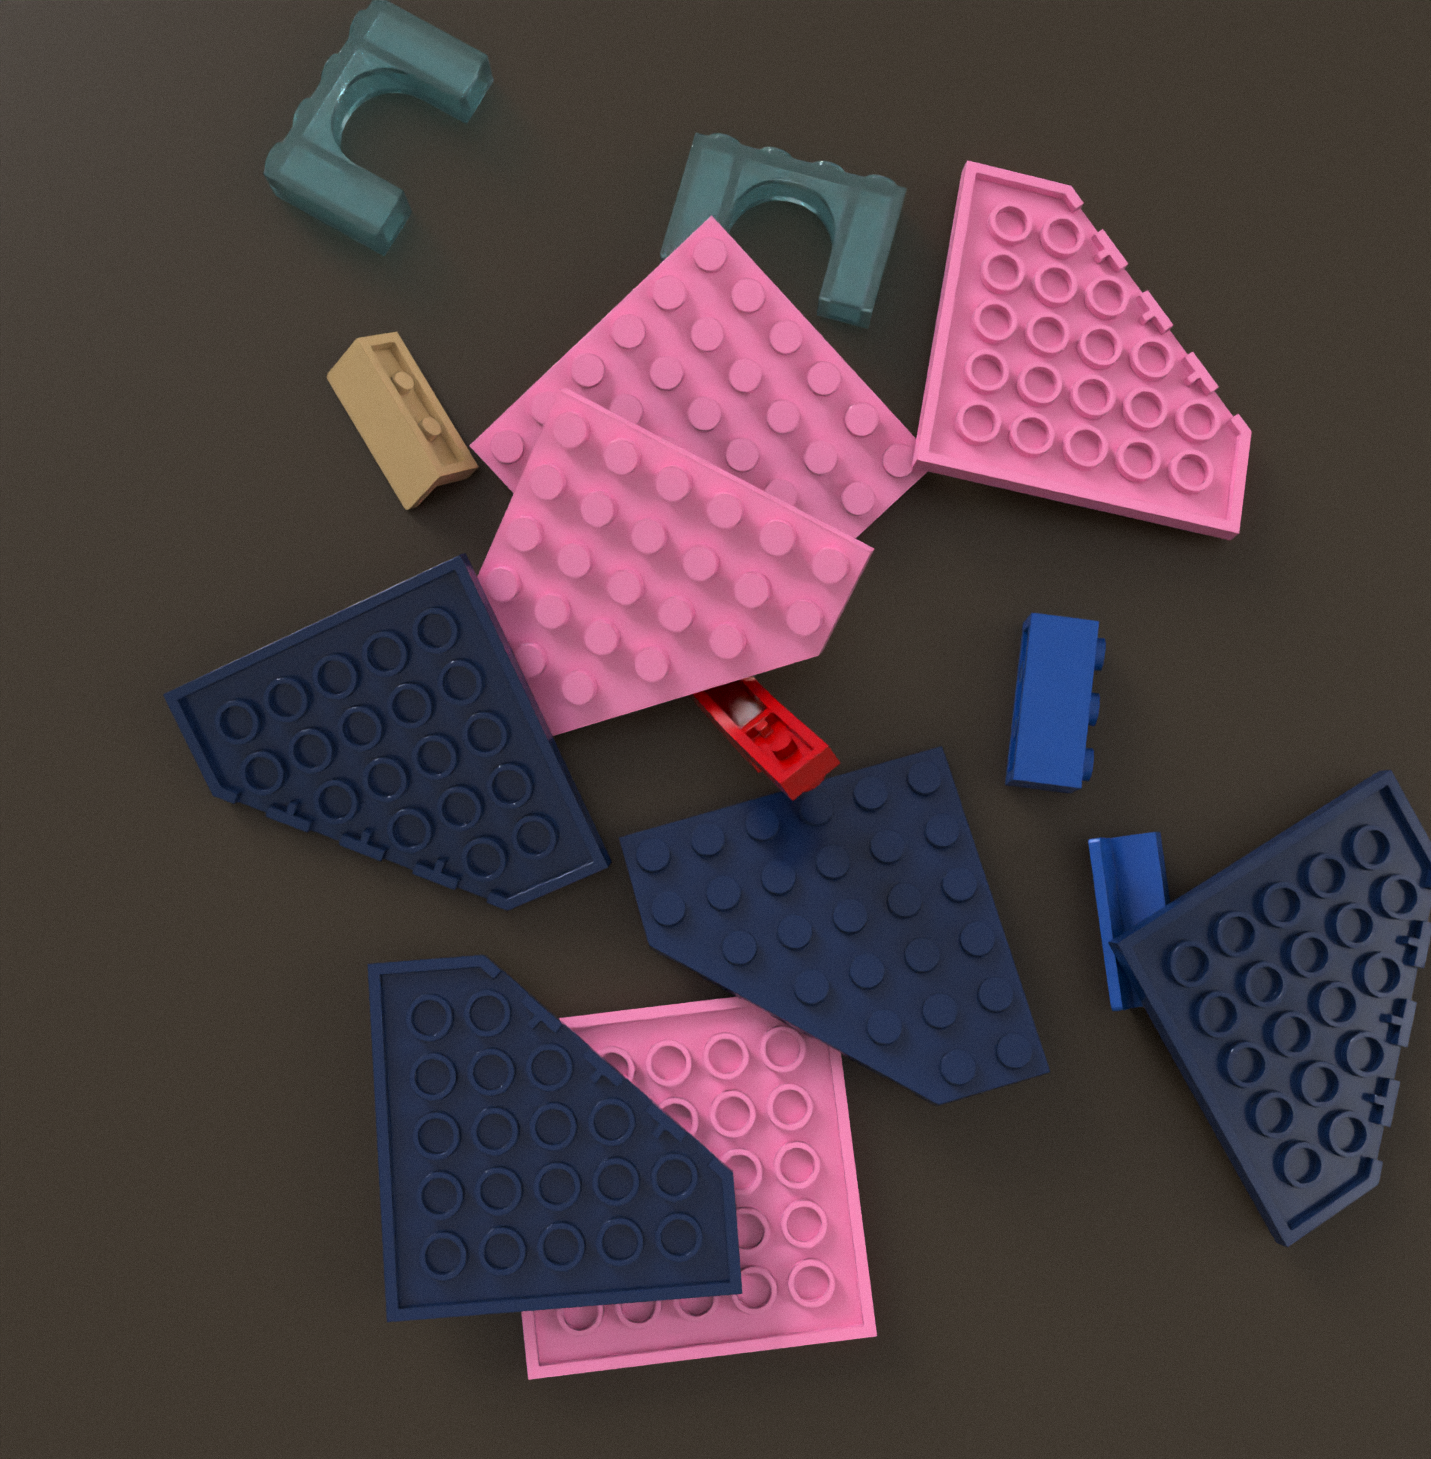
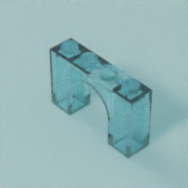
[263,0,494,256]
[660,133,907,329]

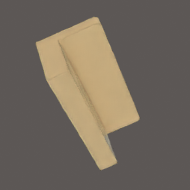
[327,332,479,510]

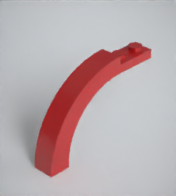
[689,676,840,801]

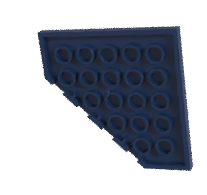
[163,553,612,911]
[619,746,1050,1107]
[1108,770,1431,1247]
[367,955,742,1322]

